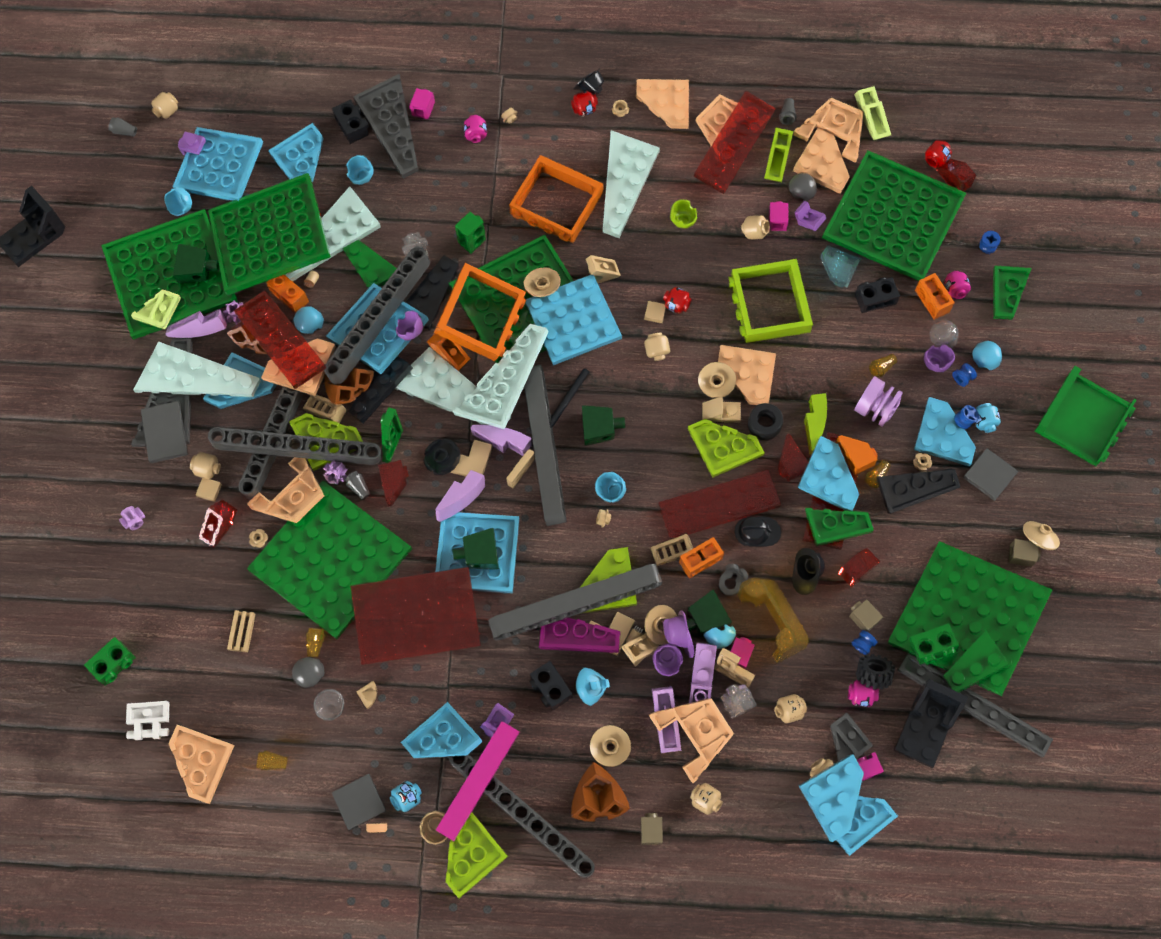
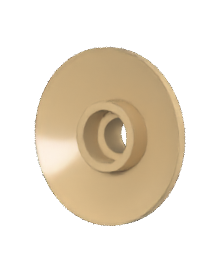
[524,268,561,297]
[698,362,736,398]
[1023,521,1060,550]
[645,605,677,645]
[590,725,631,767]

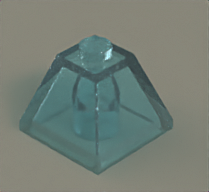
[820,245,861,287]

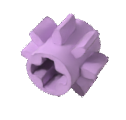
[223,300,248,325]
[323,460,348,485]
[119,506,145,530]

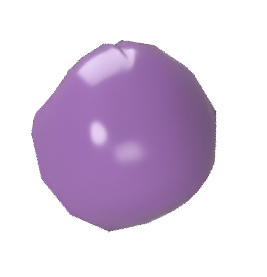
[396,311,423,341]
[923,344,955,372]
[652,643,683,676]

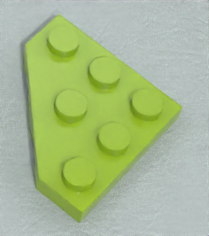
[289,413,363,471]
[688,419,765,478]
[580,547,637,614]
[445,812,508,899]

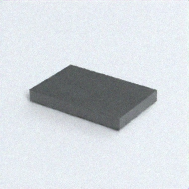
[141,401,188,463]

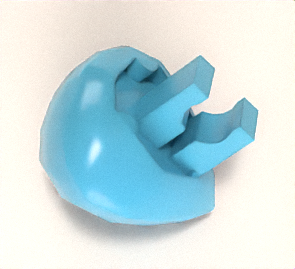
[576,667,610,706]

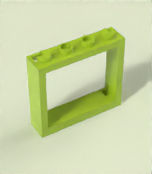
[728,259,813,343]

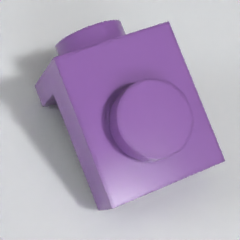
[178,132,206,155]
[795,201,826,231]
[480,703,515,738]

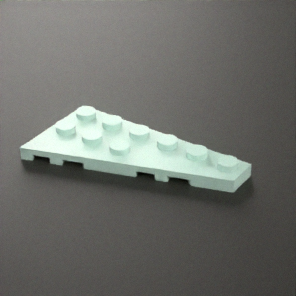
[603,130,660,238]
[284,187,381,282]
[453,324,549,429]
[133,342,261,397]
[395,347,511,425]

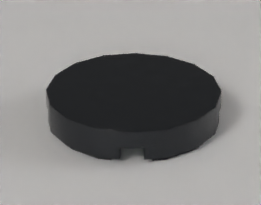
[423,438,461,475]

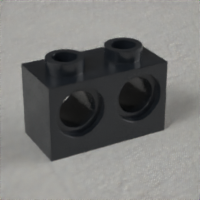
[332,99,369,144]
[855,277,900,313]
[529,661,573,711]

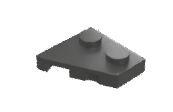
[830,713,873,762]

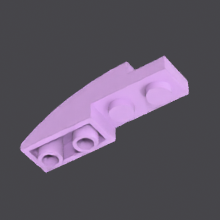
[689,642,717,703]

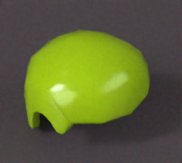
[670,199,697,229]

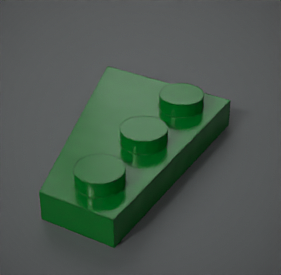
[343,240,397,289]
[993,266,1032,320]
[380,407,403,464]
[805,508,874,546]
[943,630,1009,693]

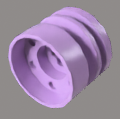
[854,376,903,427]

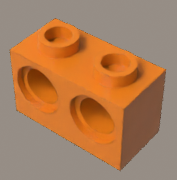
[915,273,955,320]
[266,275,309,313]
[679,537,724,579]

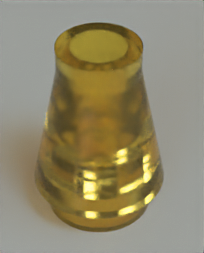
[869,354,897,377]
[865,460,891,488]
[306,628,326,657]
[256,750,288,771]

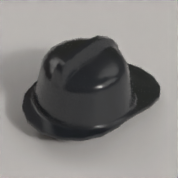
[574,68,604,94]
[734,516,781,547]
[792,548,825,595]

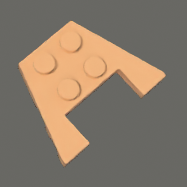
[695,95,769,166]
[793,98,863,163]
[247,457,324,523]
[649,698,734,783]

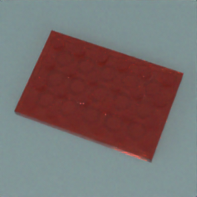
[351,567,481,665]

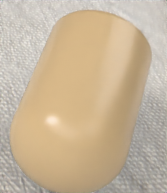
[304,271,319,288]
[625,626,643,643]

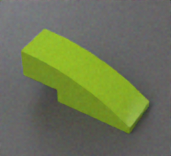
[764,128,793,182]
[804,393,827,455]

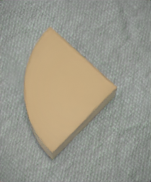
[356,681,377,710]

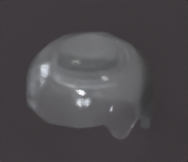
[929,320,959,348]
[313,689,345,721]

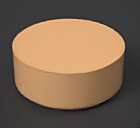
[366,823,387,832]

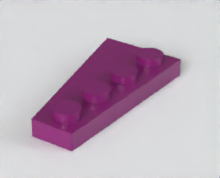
[539,618,621,653]

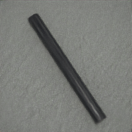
[549,368,590,428]

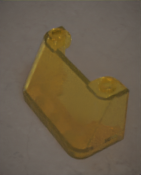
[737,577,809,663]

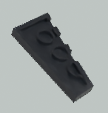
[405,255,459,330]
[348,356,413,424]
[876,469,960,514]

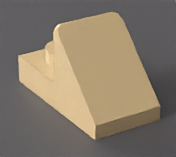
[586,255,621,283]
[702,397,741,423]
[621,634,659,667]

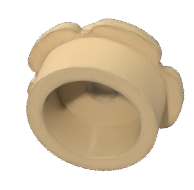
[612,100,629,117]
[501,108,518,124]
[913,453,932,471]
[596,509,611,527]
[249,529,268,548]

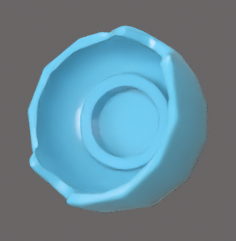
[346,155,374,185]
[165,187,192,216]
[293,307,324,334]
[972,341,1002,370]
[595,472,626,503]
[703,625,736,649]

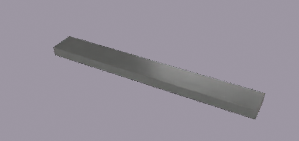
[898,653,1053,757]

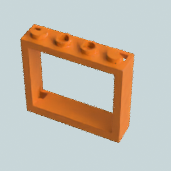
[509,155,603,243]
[434,263,526,361]

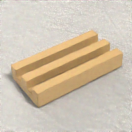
[506,449,535,488]
[227,610,256,652]

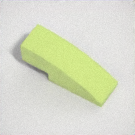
[854,86,891,140]

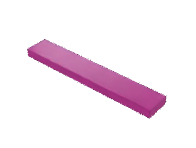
[436,721,520,841]

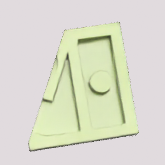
[131,289,181,329]

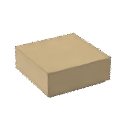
[644,301,666,323]
[196,478,222,502]

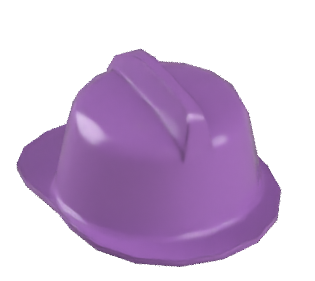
[663,610,694,658]

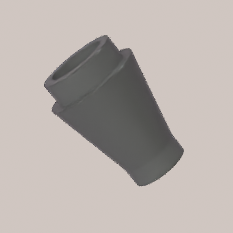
[779,98,797,125]
[109,117,137,137]
[345,471,371,500]

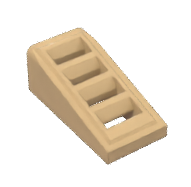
[303,394,347,423]
[650,534,693,566]

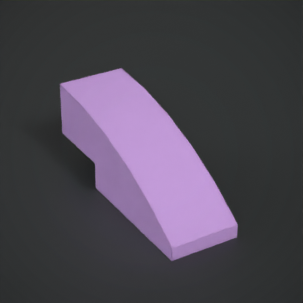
[165,309,228,338]
[471,425,532,456]
[435,470,485,522]
[651,686,681,753]

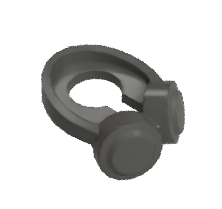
[719,564,748,596]

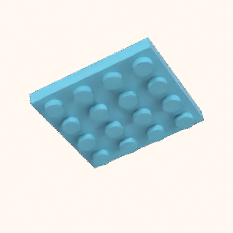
[173,127,263,201]
[525,275,622,365]
[326,283,429,374]
[434,512,520,594]

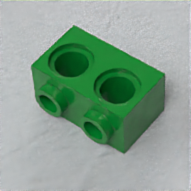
[455,212,486,254]
[910,623,959,665]
[84,637,136,685]

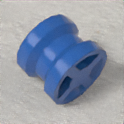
[979,231,1001,254]
[952,363,977,387]
[954,405,979,429]
[852,630,878,655]

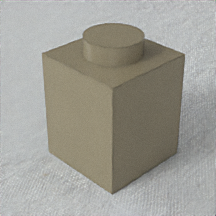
[1008,539,1041,567]
[849,600,883,632]
[641,813,663,845]

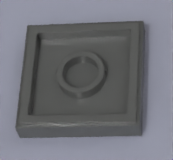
[963,448,1018,501]
[332,774,387,831]

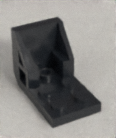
[0,185,65,267]
[894,679,968,768]

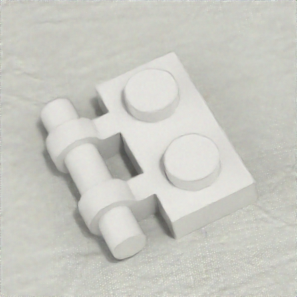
[126,701,169,741]

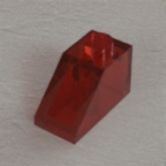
[936,159,976,191]
[778,434,808,482]
[378,460,409,507]
[198,499,238,548]
[838,548,880,587]

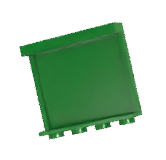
[1034,366,1136,466]

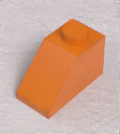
[427,334,471,371]
[835,435,878,476]

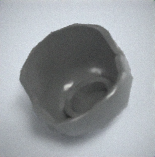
[789,173,817,201]
[292,657,325,688]

